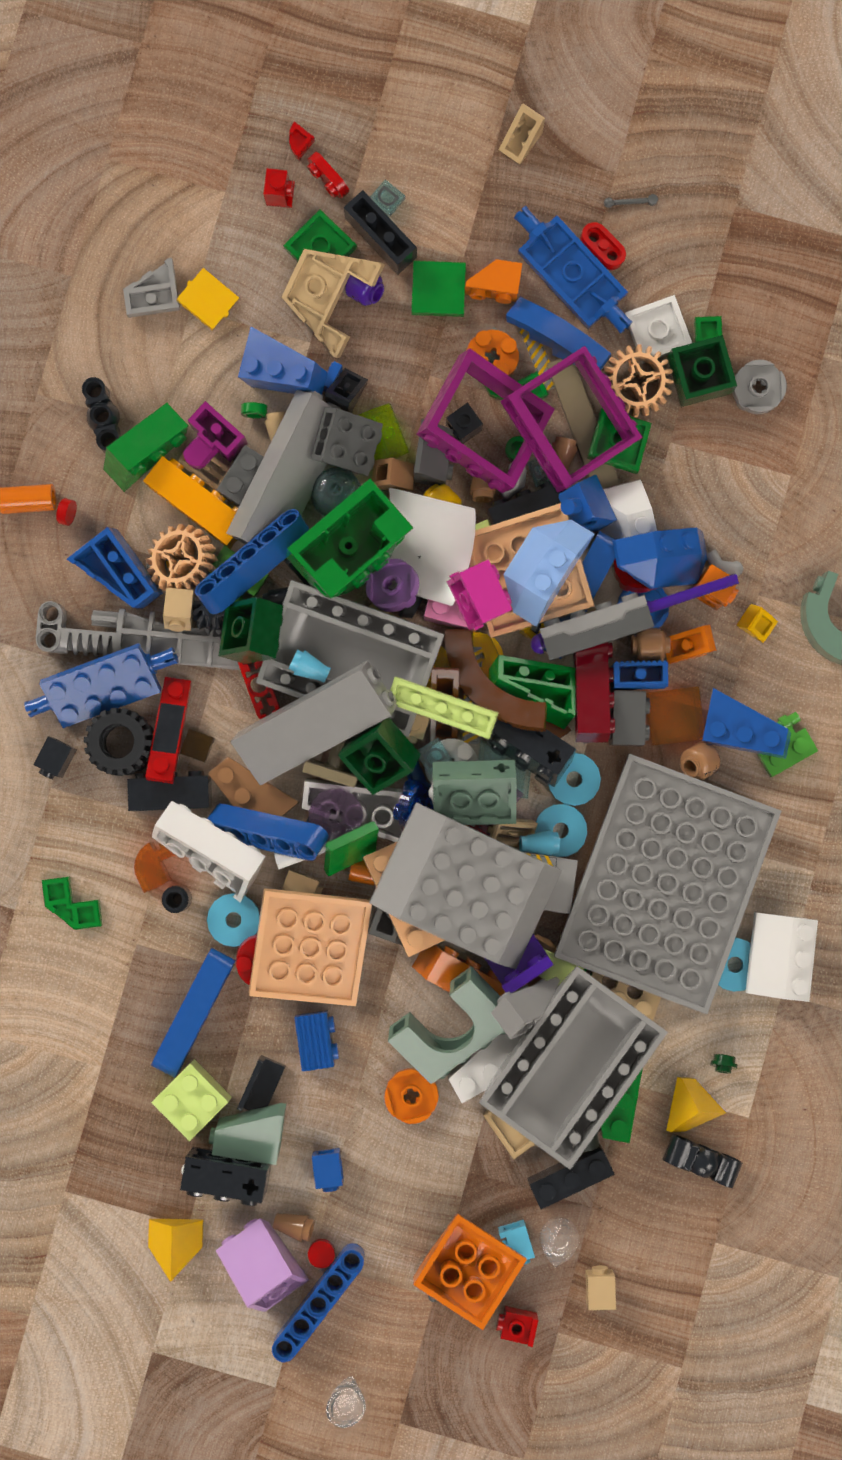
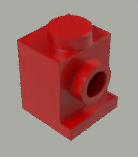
[263,168,295,208]
[496,1306,538,1347]

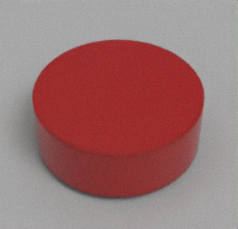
[56,498,77,526]
[308,1239,335,1268]

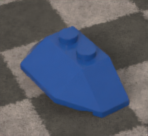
[613,527,707,589]

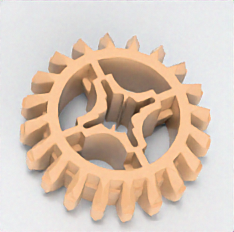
[603,344,674,418]
[145,524,218,594]

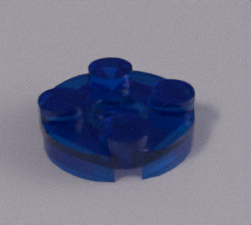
[393,780,434,831]

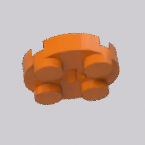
[467,330,519,376]
[384,1068,438,1124]

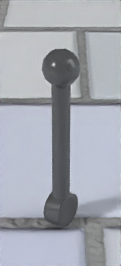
[604,194,658,208]

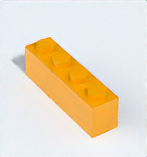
[143,456,238,549]

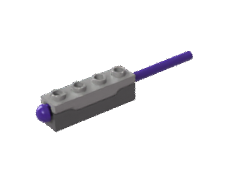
[531,573,739,660]

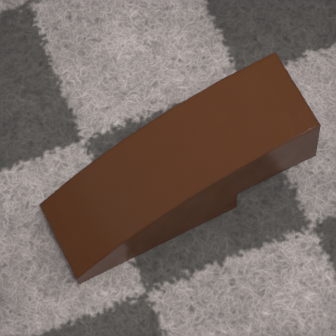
[430,667,459,742]

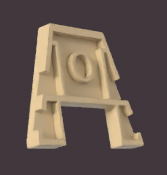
[282,249,385,358]

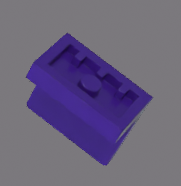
[484,934,554,993]

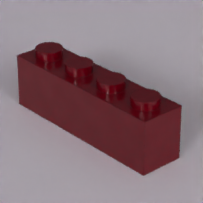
[573,642,615,743]

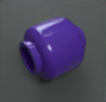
[345,275,384,306]

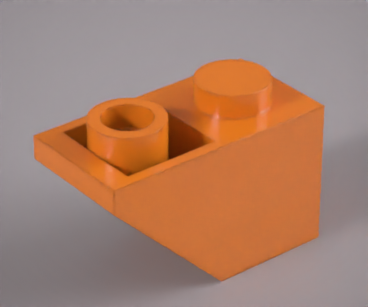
[465,259,522,304]

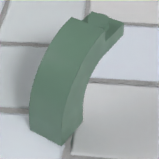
[800,571,842,665]

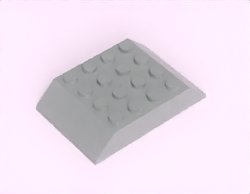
[256,580,445,737]
[369,802,562,969]
[479,966,668,1169]

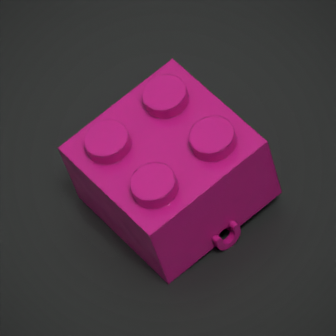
[446,559,512,631]

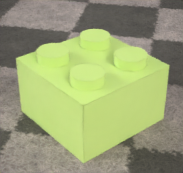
[151,1059,232,1141]

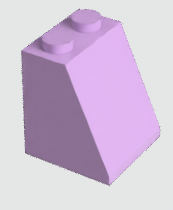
[216,1218,309,1312]

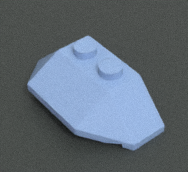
[503,520,595,627]

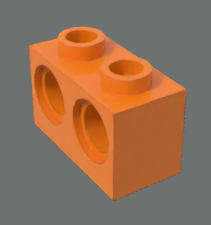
[694,564,739,610]

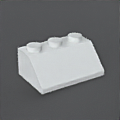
[745,912,818,1002]

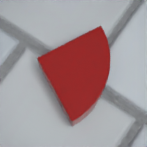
[289,121,315,160]

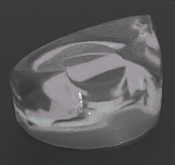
[540,1218,580,1267]
[325,1376,366,1428]

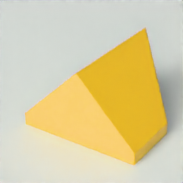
[666,1077,726,1132]
[148,1219,203,1282]

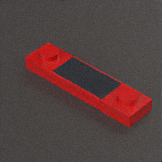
[145,677,192,784]

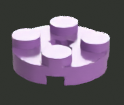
[366,559,419,612]

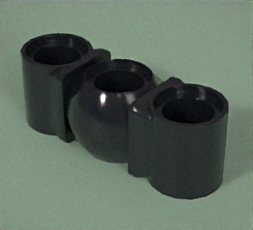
[82,377,121,453]
[663,1134,743,1188]

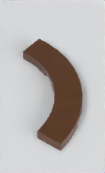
[445,629,547,732]

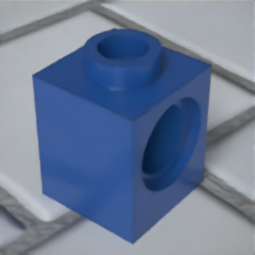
[312,1148,344,1192]

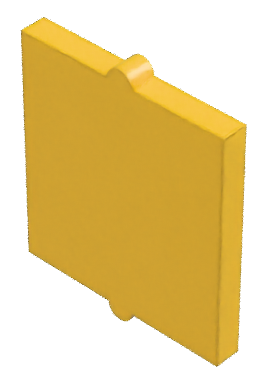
[176,268,239,331]

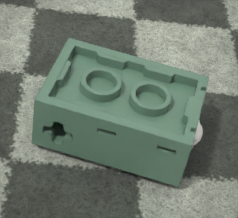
[428,760,517,825]

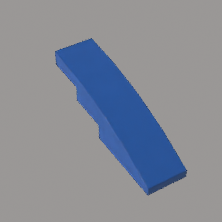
[506,297,611,370]

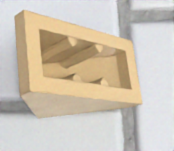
[499,103,545,164]

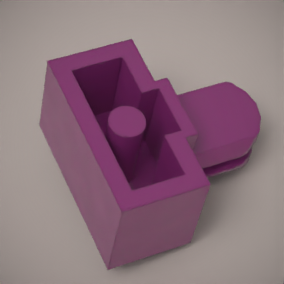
[183,401,248,470]

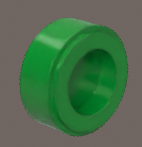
[241,402,268,419]
[505,436,524,462]

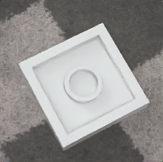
[625,295,692,364]

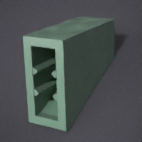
[209,1103,287,1165]

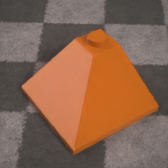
[413,1213,527,1330]

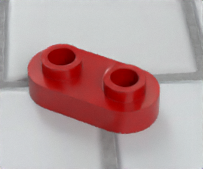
[307,152,350,199]
[580,222,626,270]

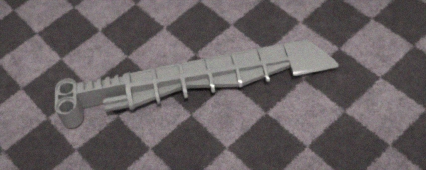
[36,601,261,672]

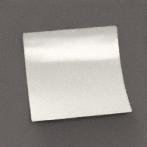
[373,488,476,606]

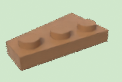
[207,757,300,817]

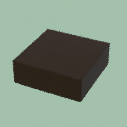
[180,729,215,763]

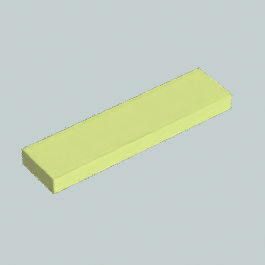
[390,676,499,739]

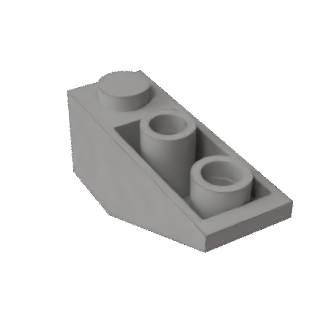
[491,977,560,1039]

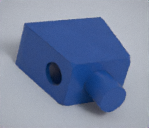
[559,475,617,532]

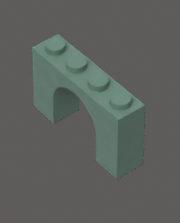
[388,966,506,1084]

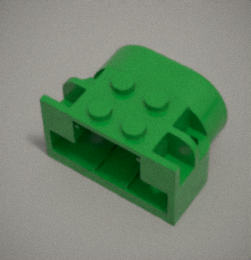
[286,479,414,599]

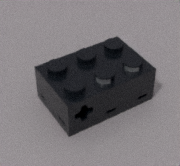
[488,719,576,787]
[180,1146,271,1206]

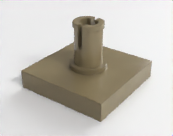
[302,742,359,788]

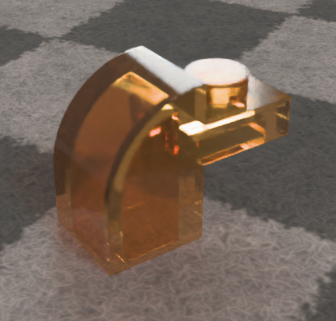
[134,842,175,893]

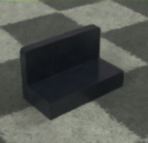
[237,1055,286,1111]

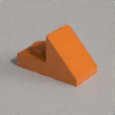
[666,625,717,664]

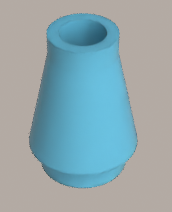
[288,649,331,683]
[519,830,560,856]

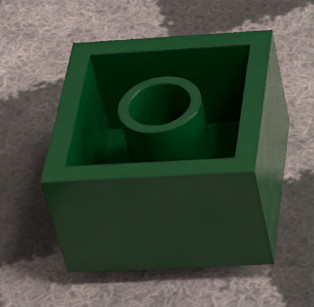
[667,335,737,407]
[219,597,284,664]
[338,717,421,795]

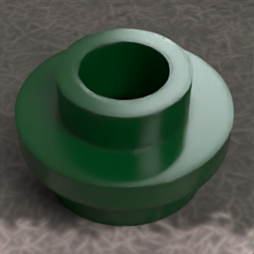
[710,1054,738,1074]

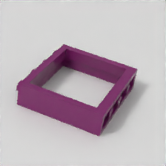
[500,346,642,492]
[416,348,555,493]

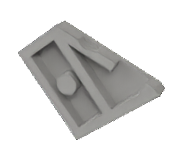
[123,258,180,318]

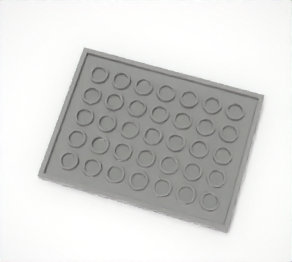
[554,754,781,1014]

